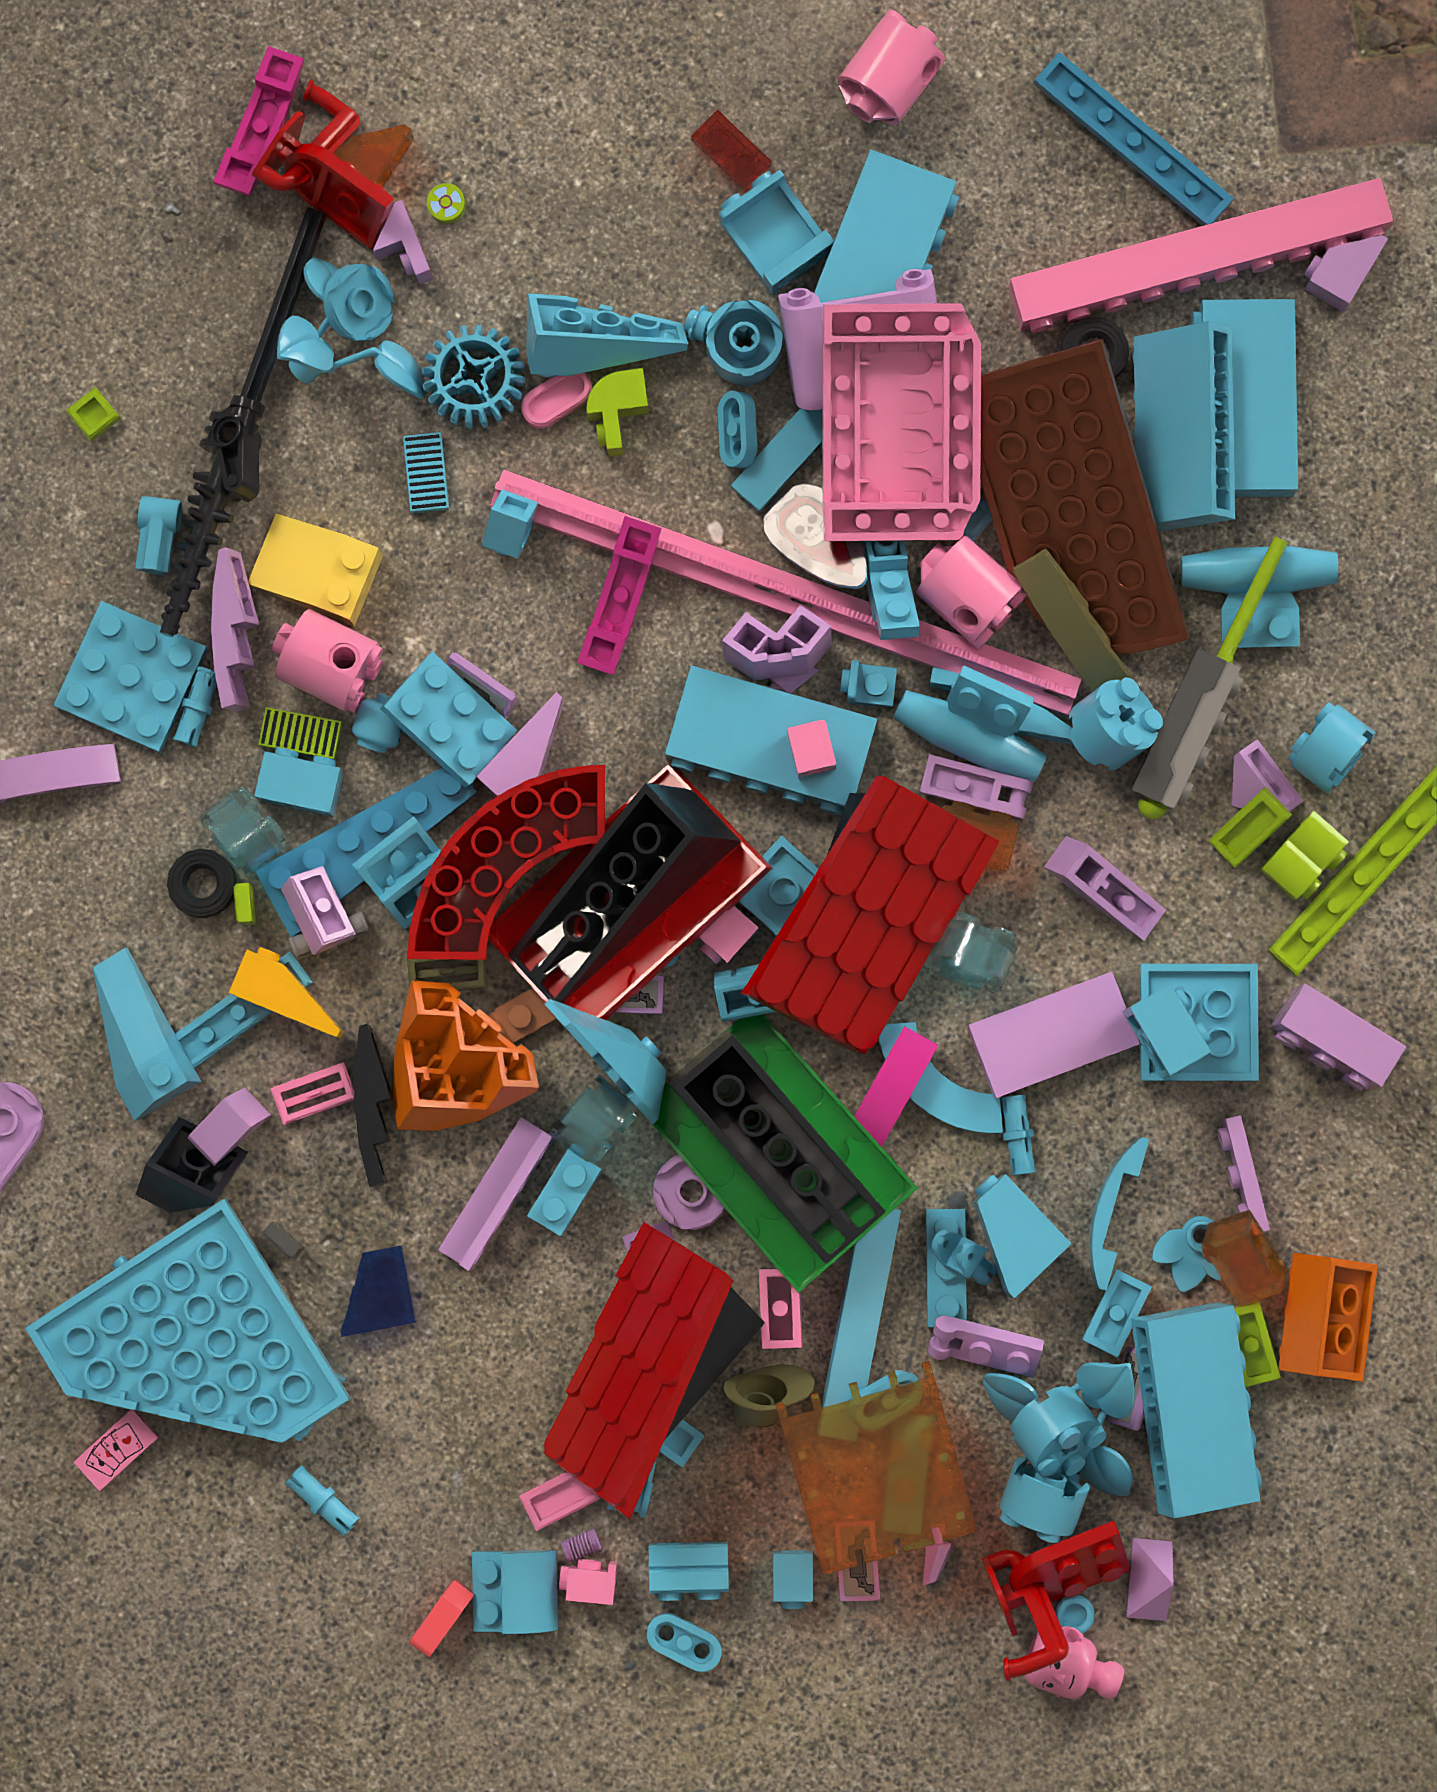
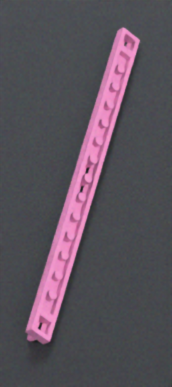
[490,470,1082,717]

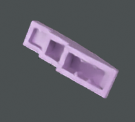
[211,547,259,712]

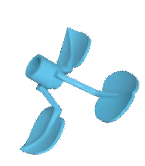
[277,257,425,400]
[982,1362,1135,1496]

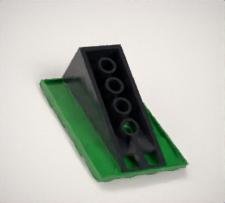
[653,1014,918,1293]

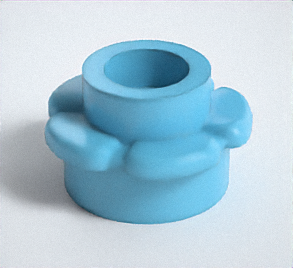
[684,305,714,343]

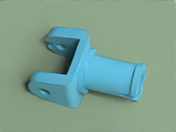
[932,1229,996,1285]

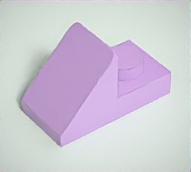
[373,200,433,284]

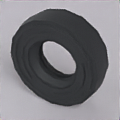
[1060,317,1129,379]
[167,848,237,918]

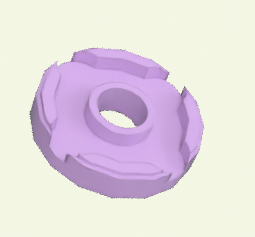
[653,1155,726,1230]

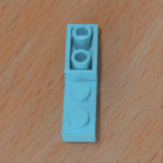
[860,540,920,640]

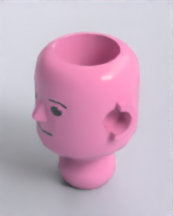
[1024,1626,1124,1700]

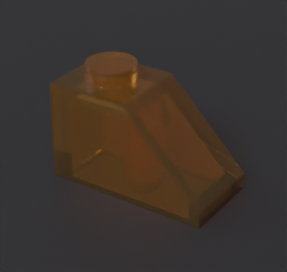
[334,124,414,187]

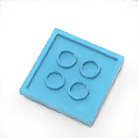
[53,601,208,753]
[1139,964,1259,1081]

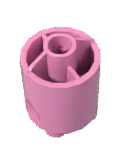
[837,10,945,126]
[915,536,1028,650]
[272,609,383,714]

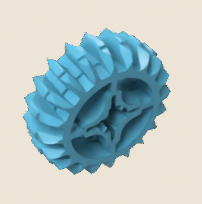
[422,325,526,429]

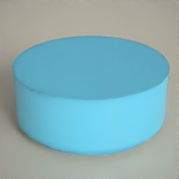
[1054,1595,1095,1633]

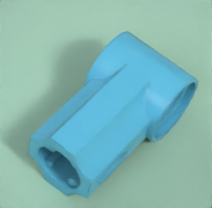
[135,496,183,575]

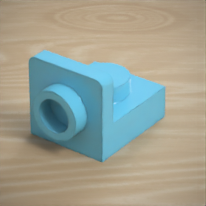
[840,660,897,708]

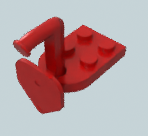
[252,80,395,250]
[981,1520,1131,1682]

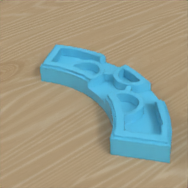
[878,1022,1003,1133]

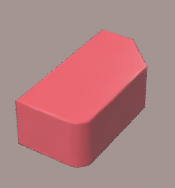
[409,1578,475,1658]

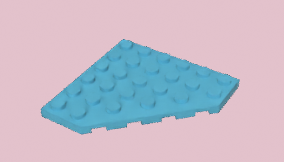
[25,1199,351,1443]

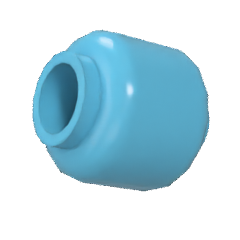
[352,693,404,753]

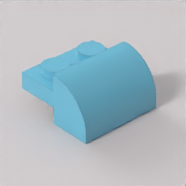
[352,816,441,930]
[472,1550,558,1634]

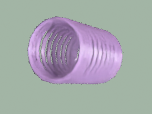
[561,1529,601,1563]

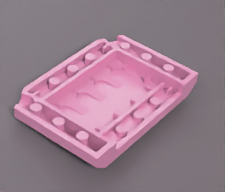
[822,303,981,541]

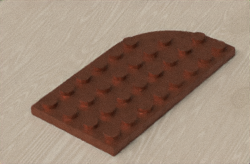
[980,339,1190,654]

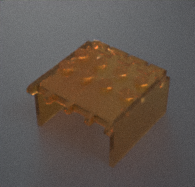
[775,1361,977,1575]

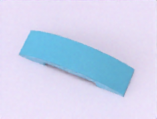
[1089,1137,1149,1291]

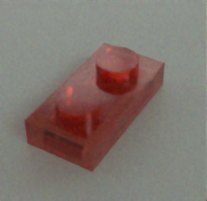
[691,109,772,192]

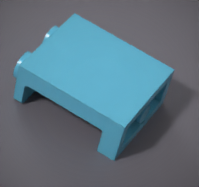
[718,169,834,295]

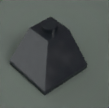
[135,1117,248,1213]

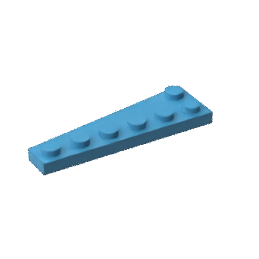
[255,767,478,937]

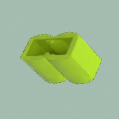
[1259,811,1349,901]

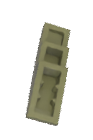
[1013,549,1132,692]

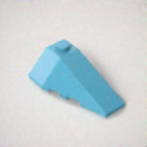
[526,293,688,377]

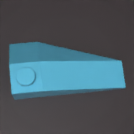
[93,948,202,1121]
[544,999,667,1125]

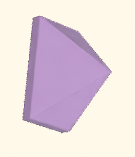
[1232,739,1304,812]
[1126,1537,1174,1621]

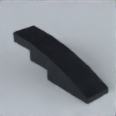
[354,1024,393,1188]

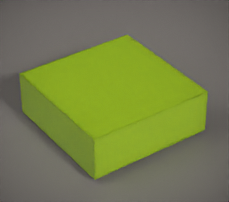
[65,387,121,442]
[233,882,257,926]

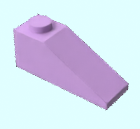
[476,692,564,797]
[1044,836,1166,941]

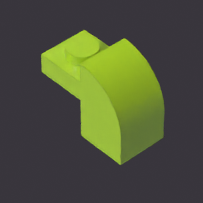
[586,368,649,457]

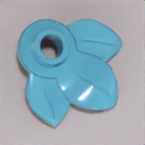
[1152,1216,1231,1292]

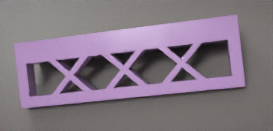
[438,1117,554,1271]

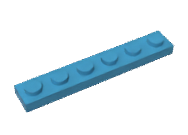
[1034,52,1234,226]

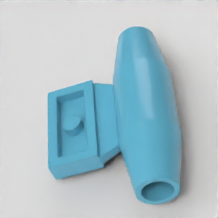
[1181,546,1338,648]
[893,665,1047,783]

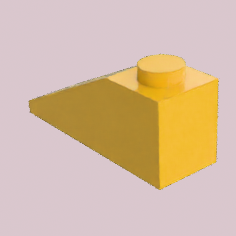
[229,947,344,1039]

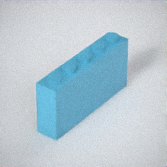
[814,149,960,303]
[1191,299,1298,497]
[1133,321,1235,531]
[665,665,877,815]
[1131,1302,1262,1519]

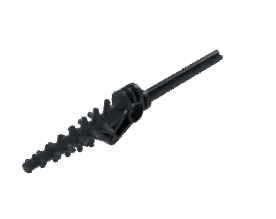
[160,207,327,637]

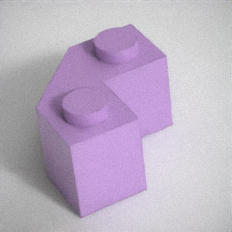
[722,605,832,681]

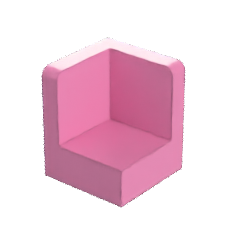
[787,720,836,778]

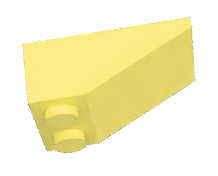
[248,514,383,627]

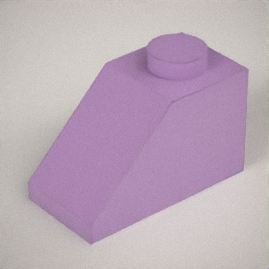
[1304,235,1388,313]

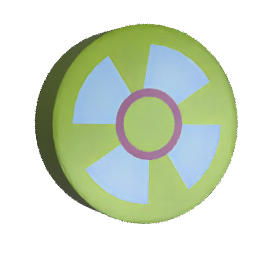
[427,183,466,224]

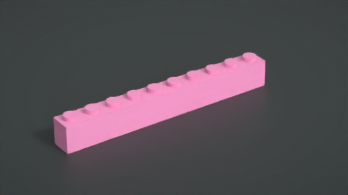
[1008,178,1393,333]

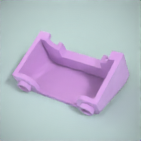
[778,269,937,411]

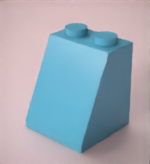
[972,1174,1072,1298]

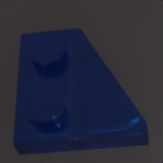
[340,1245,417,1337]

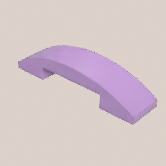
[0,744,121,804]

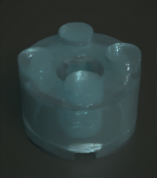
[197,786,285,878]
[928,912,1018,993]
[549,1074,637,1164]

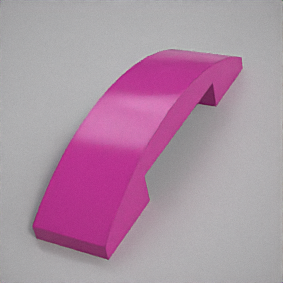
[213,46,304,197]
[577,516,662,675]
[854,1026,938,1147]

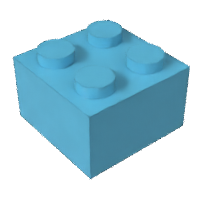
[1122,983,1212,1079]

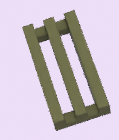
[407,959,488,991]

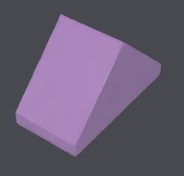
[188,1087,271,1166]

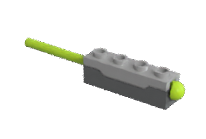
[1130,537,1288,820]

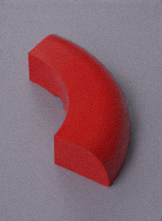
[407,765,605,960]

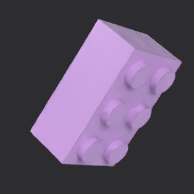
[1270,983,1407,1091]

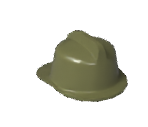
[723,1364,815,1427]

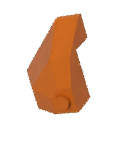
[392,981,539,1131]

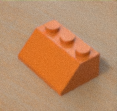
[1278,1253,1378,1382]

